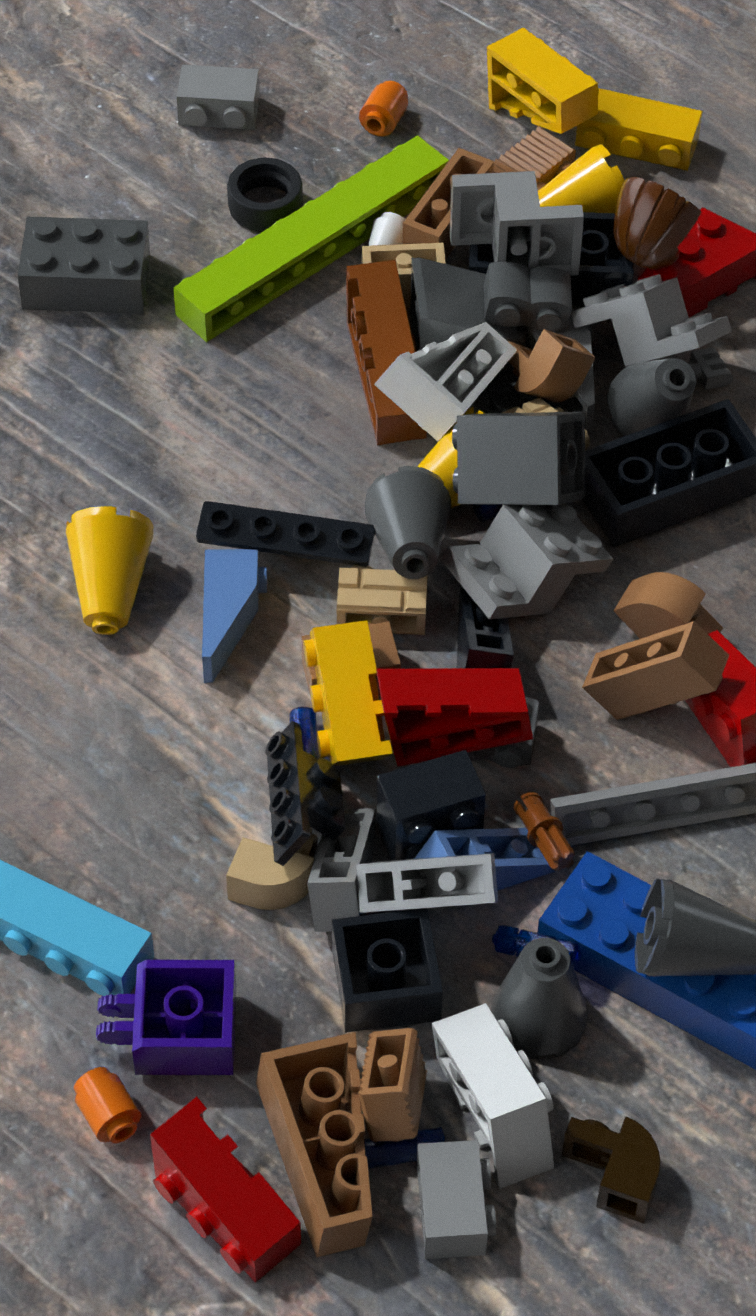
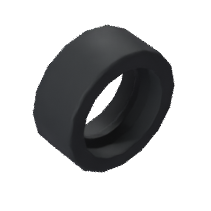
[227,157,303,232]

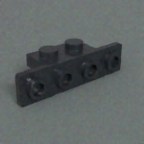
[196,501,375,567]
[265,721,346,866]

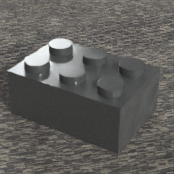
[18,216,151,314]

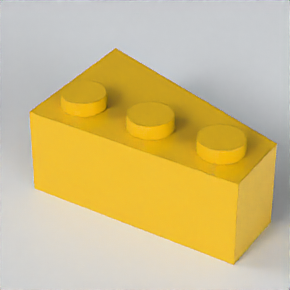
[487,27,599,134]

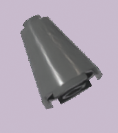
[607,358,696,436]
[364,466,452,579]
[635,879,756,976]
[491,938,588,1060]

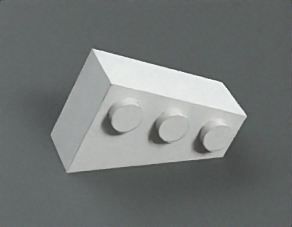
[374,322,517,441]
[432,1003,554,1189]

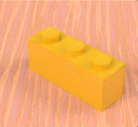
[575,88,703,171]

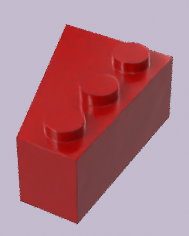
[376,668,533,767]

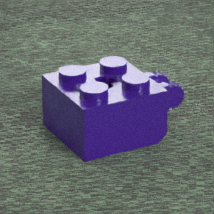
[96,960,236,1075]

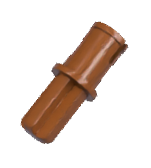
[514,792,575,872]

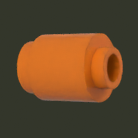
[359,81,408,137]
[74,1067,141,1143]

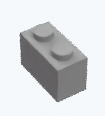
[176,65,260,130]
[417,1140,496,1259]

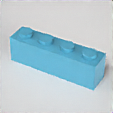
[0,860,154,996]

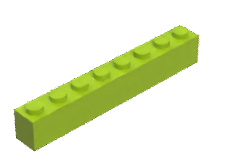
[173,135,449,343]

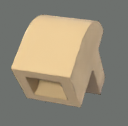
[226,827,318,910]

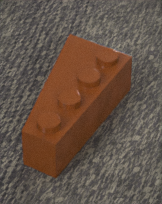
[346,260,427,445]

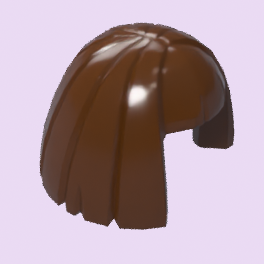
[614,177,701,270]

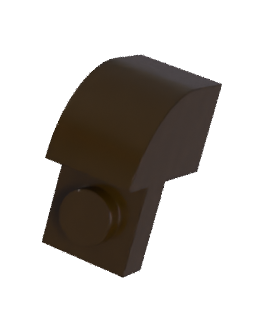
[562,1116,660,1224]

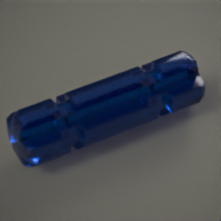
[492,925,581,968]

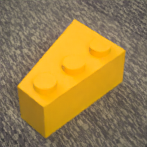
[303,620,393,766]

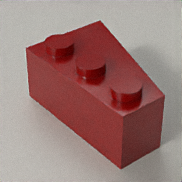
[637,207,756,318]
[685,630,756,767]
[150,1096,301,1283]

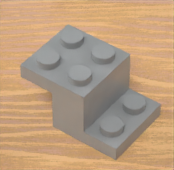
[450,171,584,276]
[571,274,732,367]
[440,503,613,619]

